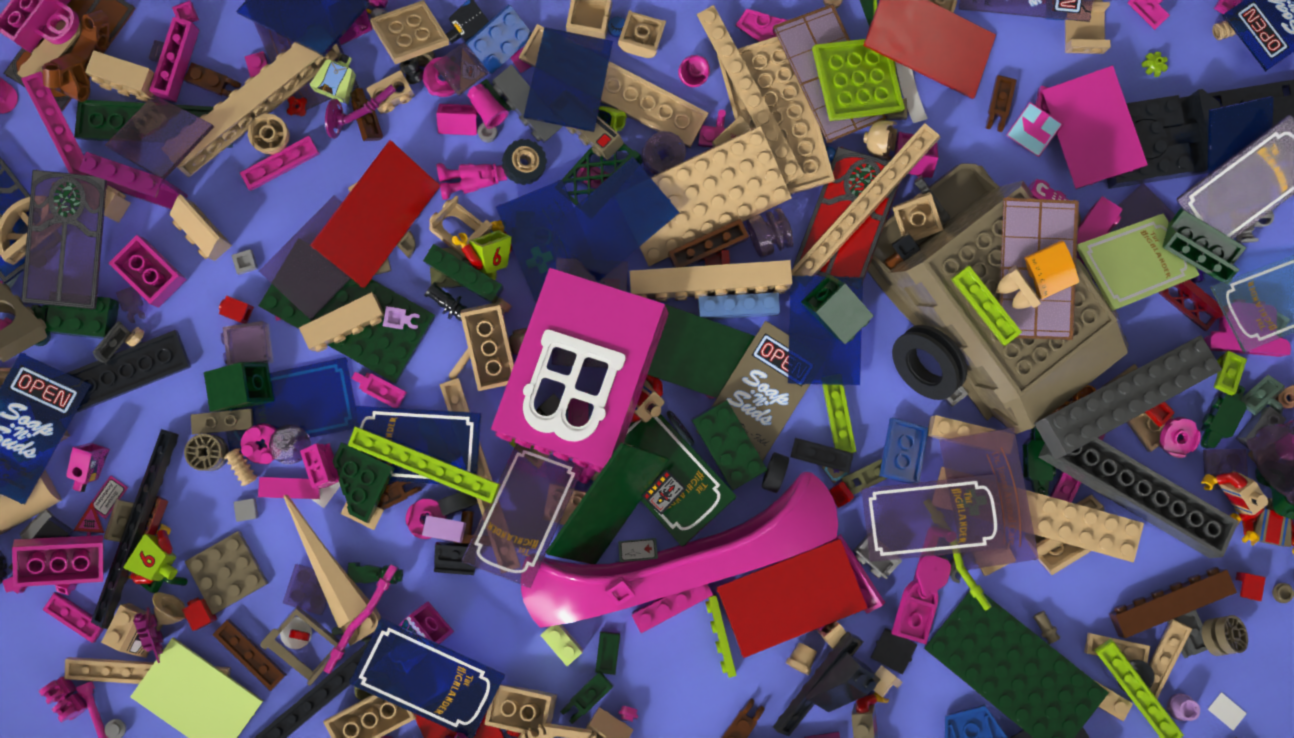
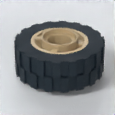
[502,139,547,185]

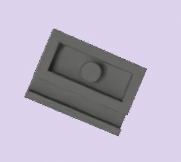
[1167,610,1207,658]

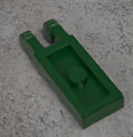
[560,671,614,724]

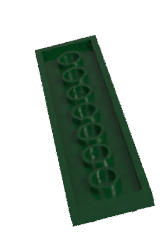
[74,100,233,148]

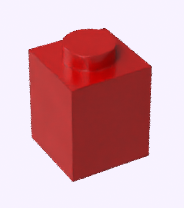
[219,295,254,325]
[182,597,218,631]

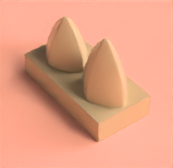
[996,265,1041,309]

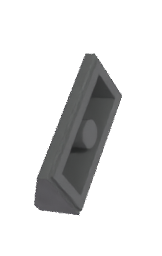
[92,321,131,364]

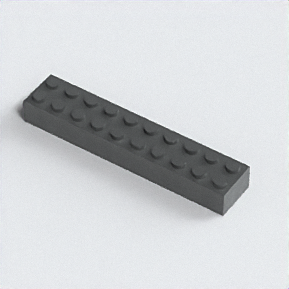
[1034,335,1222,459]
[1038,438,1239,558]

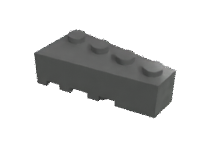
[492,64,563,143]

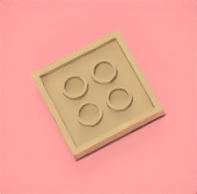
[370,0,449,64]

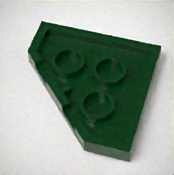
[332,442,395,523]

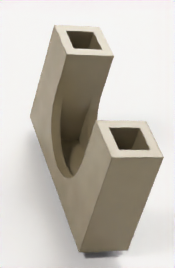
[0,282,47,362]

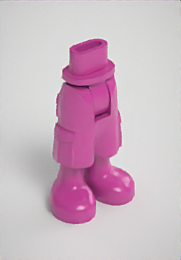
[436,163,507,200]

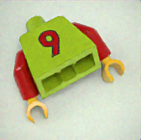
[452,220,513,280]
[123,523,178,584]

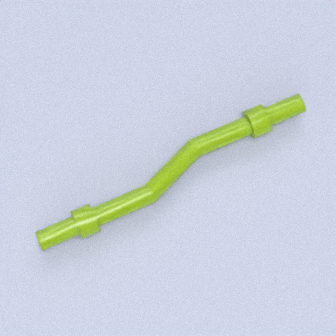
[923,499,992,611]

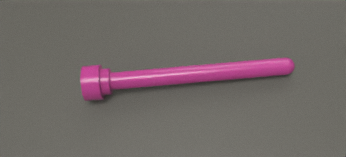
[75,681,108,738]

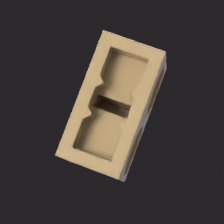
[366,70,415,114]

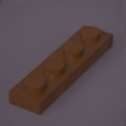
[213,619,286,691]

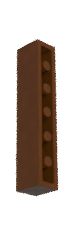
[1109,567,1237,638]

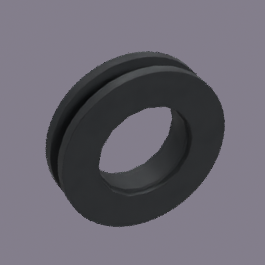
[892,325,967,400]

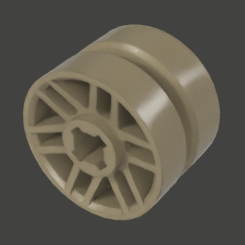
[184,434,229,471]
[1202,615,1248,656]

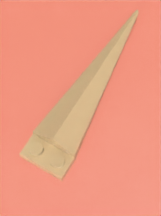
[284,495,385,646]

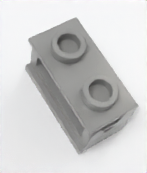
[853,533,902,579]

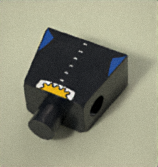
[446,0,489,46]

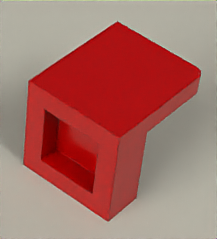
[705,250,730,266]
[1235,572,1266,601]

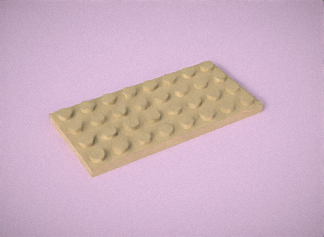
[717,36,835,195]
[615,125,792,266]

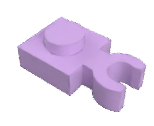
[383,306,420,330]

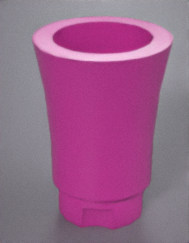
[467,84,509,129]

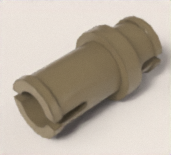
[1033,611,1060,644]

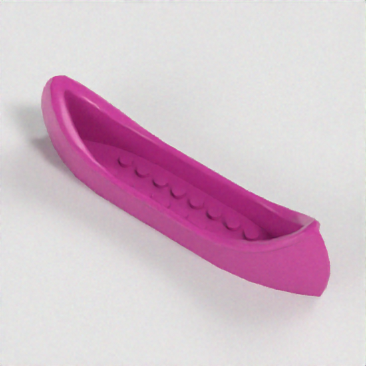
[521,472,838,628]

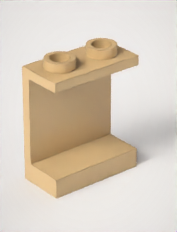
[1065,0,1111,54]

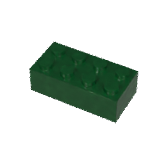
[691,399,767,491]

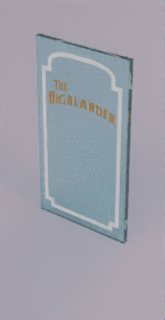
[1210,255,1294,353]

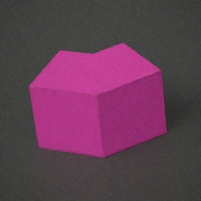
[2,577,27,594]
[55,583,77,596]

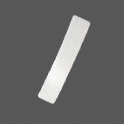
[895,62,928,123]

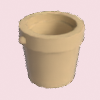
[785,642,817,675]

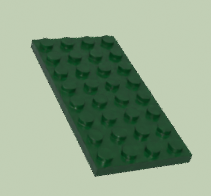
[259,239,436,384]
[923,592,1109,738]

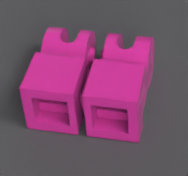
[39,676,88,723]

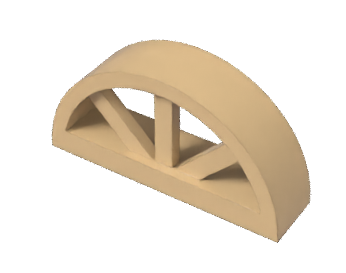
[0,196,72,265]

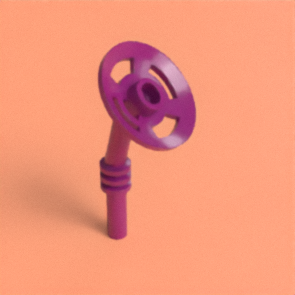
[325,85,396,139]

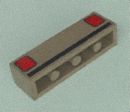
[550,90,624,160]

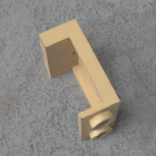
[429,196,493,259]

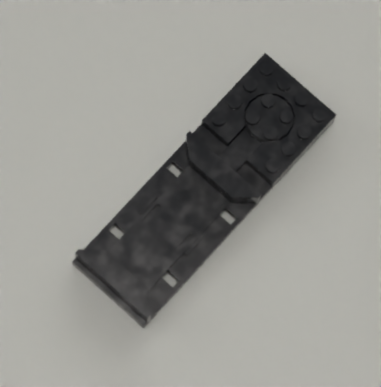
[1107,80,1294,189]

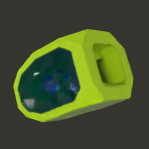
[592,106,627,132]

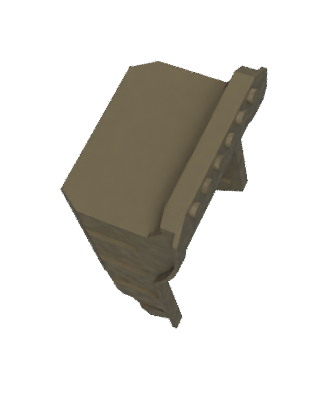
[867,163,1128,434]

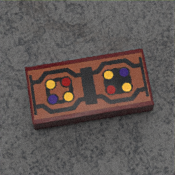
[143,495,168,535]

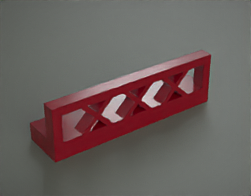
[1158,280,1227,331]

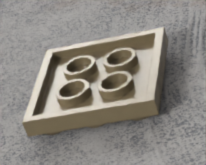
[185,531,268,615]

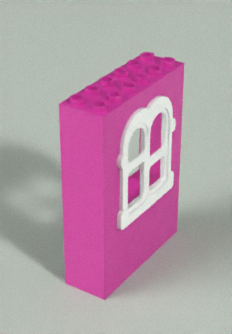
[491,268,669,473]

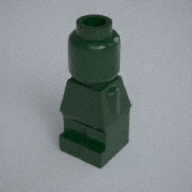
[348,562,403,584]

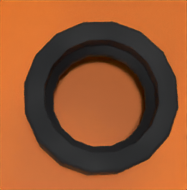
[762,452,789,493]
[438,492,478,516]

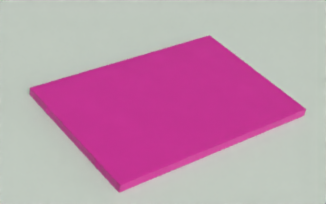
[1042,65,1148,189]

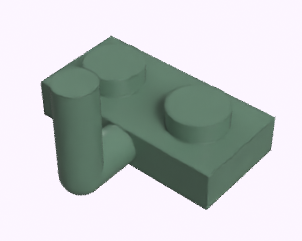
[1241,375,1285,416]

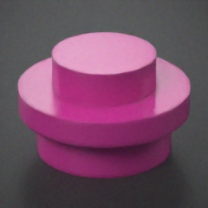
[618,706,638,722]

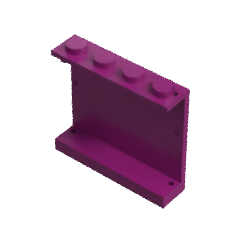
[78,152,188,210]

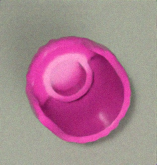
[678,55,710,87]

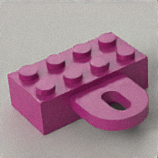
[0,0,79,53]

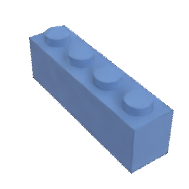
[698,293,780,319]

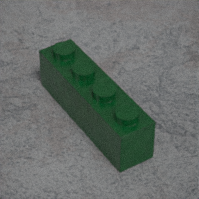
[423,244,504,303]

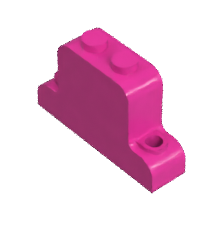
[1204,300,1291,357]

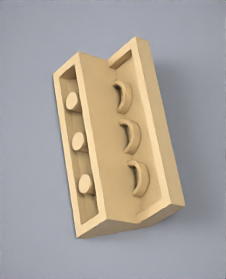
[1024,495,1105,575]

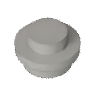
[105,719,126,738]

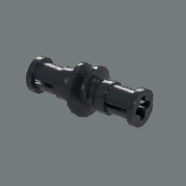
[424,282,468,321]

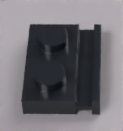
[434,542,477,575]

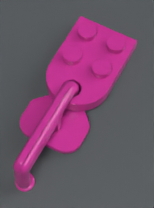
[891,526,957,644]

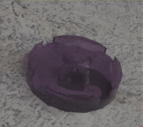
[269,424,311,464]

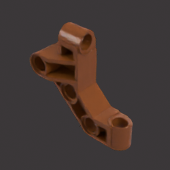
[42,10,109,102]

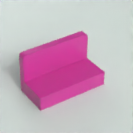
[436,104,478,135]

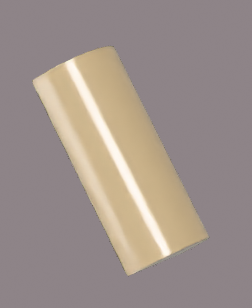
[0,466,62,535]
[323,681,417,738]

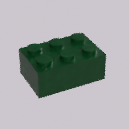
[45,292,120,339]

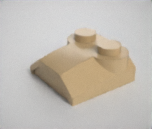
[618,10,666,58]
[892,192,943,241]

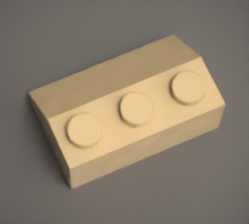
[169,194,232,261]

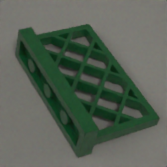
[555,144,643,220]

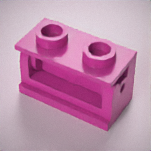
[300,443,339,489]

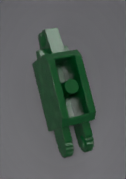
[1200,385,1247,449]
[1022,426,1056,496]

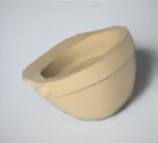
[152,592,185,625]

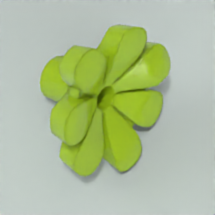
[1141,52,1168,77]

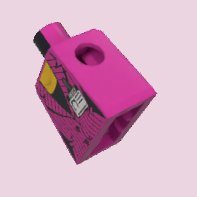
[66,443,110,492]

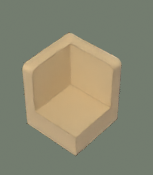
[874,665,903,697]

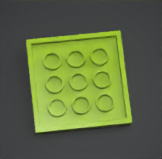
[812,39,905,121]

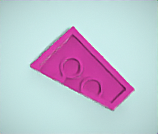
[736,9,789,42]

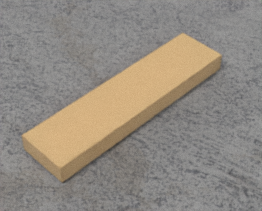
[1149,619,1192,699]

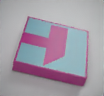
[1006,102,1063,157]

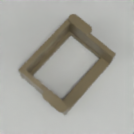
[260,605,345,686]

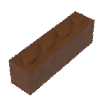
[668,219,749,268]

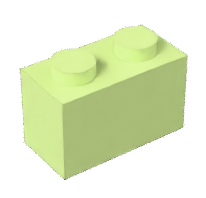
[540,624,584,666]

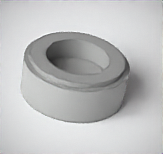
[478,123,498,143]

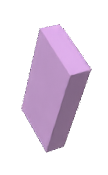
[422,515,466,543]

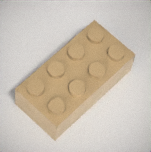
[460,302,514,391]

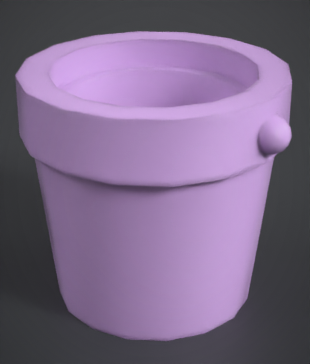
[1167,693,1200,721]

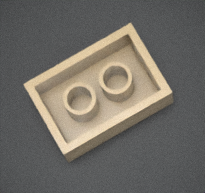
[85,50,158,103]

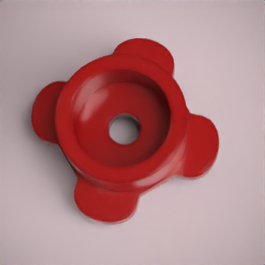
[287,96,308,117]

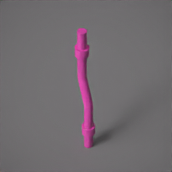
[323,564,397,674]

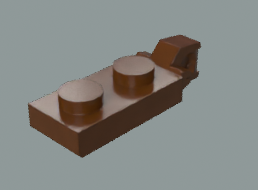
[351,88,383,141]

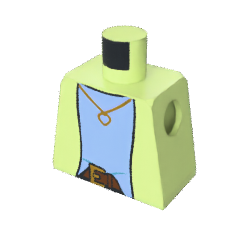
[310,54,356,105]

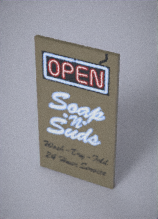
[696,321,826,461]

